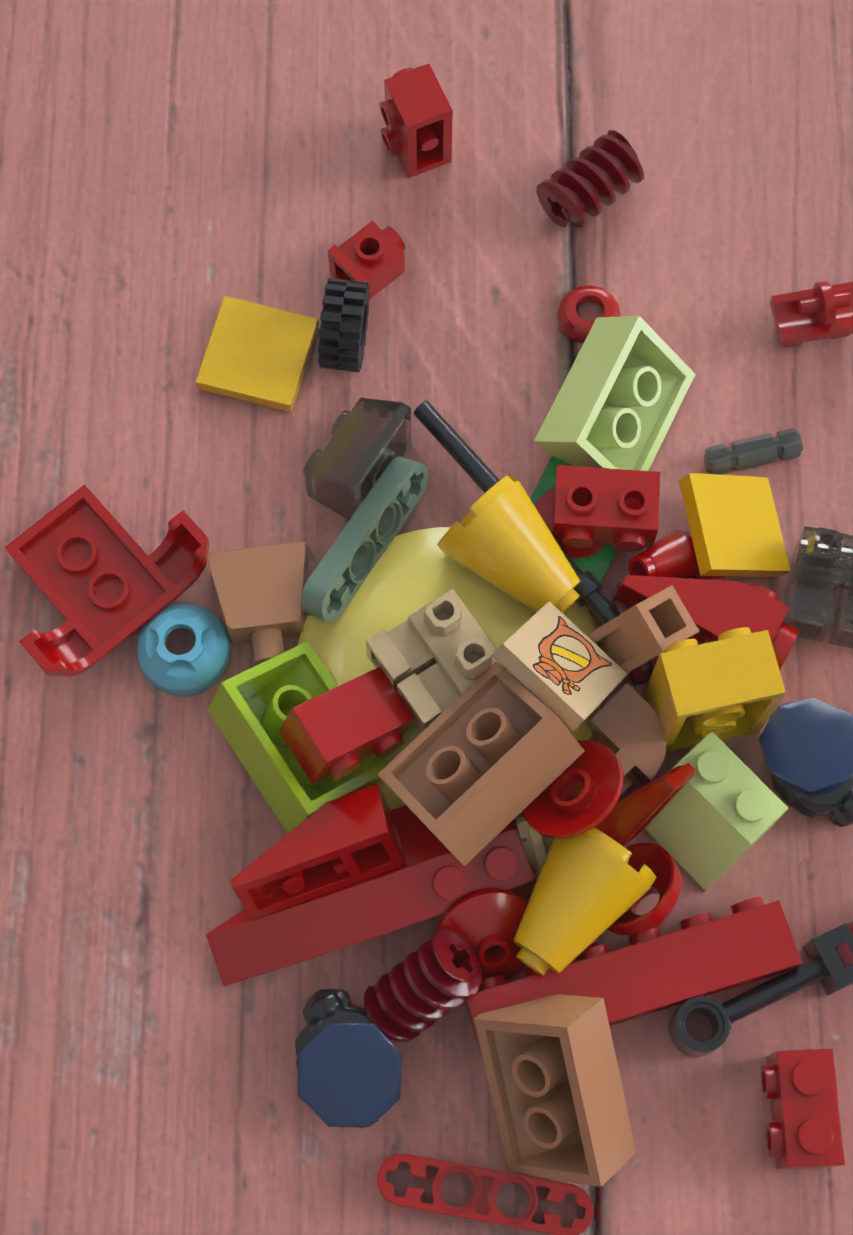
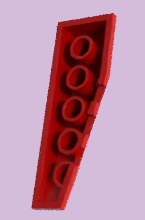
[206,805,535,986]

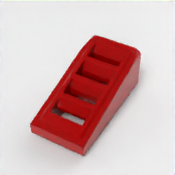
[594,763,695,847]

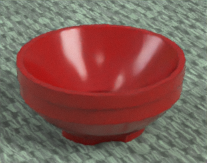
[607,843,682,936]

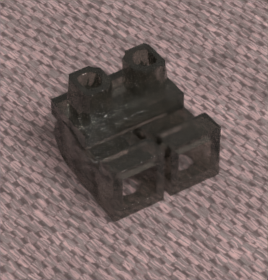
[782,526,853,648]

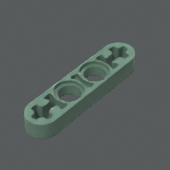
[301,456,428,622]

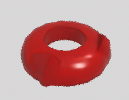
[557,285,620,344]

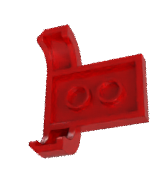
[4,484,209,676]

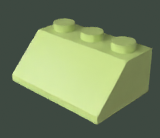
[534,316,695,471]

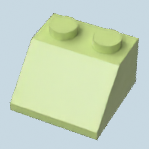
[644,731,789,892]

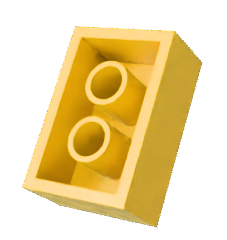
[643,627,786,754]

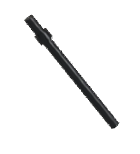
[413,401,621,625]

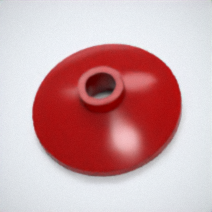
[522,740,623,839]
[435,889,529,980]

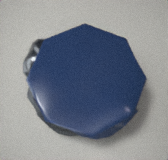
[759,697,853,827]
[295,989,403,1128]

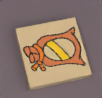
[493,601,627,731]

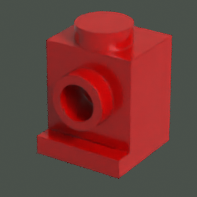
[327,220,406,299]

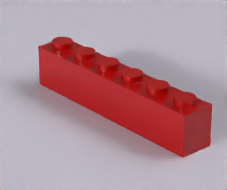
[465,897,802,1064]

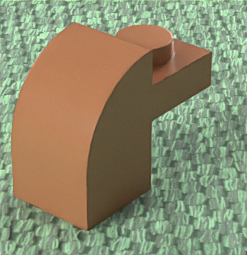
[586,683,666,795]

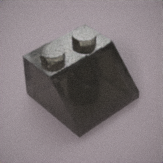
[303,398,412,520]

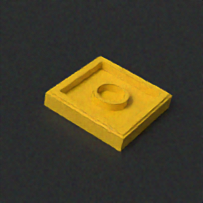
[196,296,319,413]
[679,473,791,577]

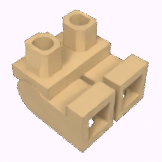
[366,588,507,733]

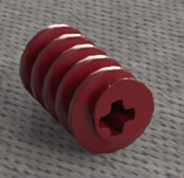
[536,130,644,228]
[364,928,482,1042]

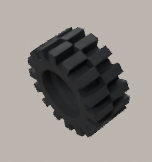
[318,278,370,372]

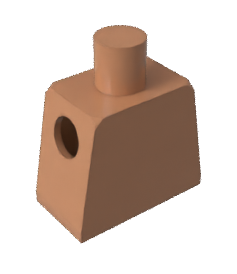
[208,541,308,666]

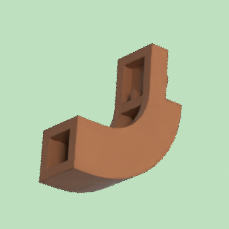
[513,585,699,698]

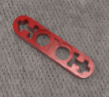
[377,1154,594,1235]

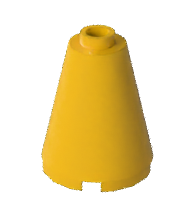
[437,474,580,613]
[513,828,657,976]

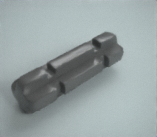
[704,428,803,475]

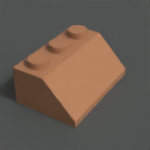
[378,662,585,866]
[474,994,637,1187]

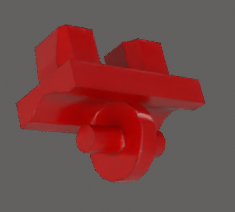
[770,281,853,347]

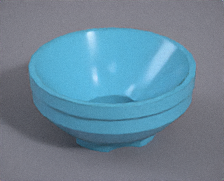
[137,603,231,696]

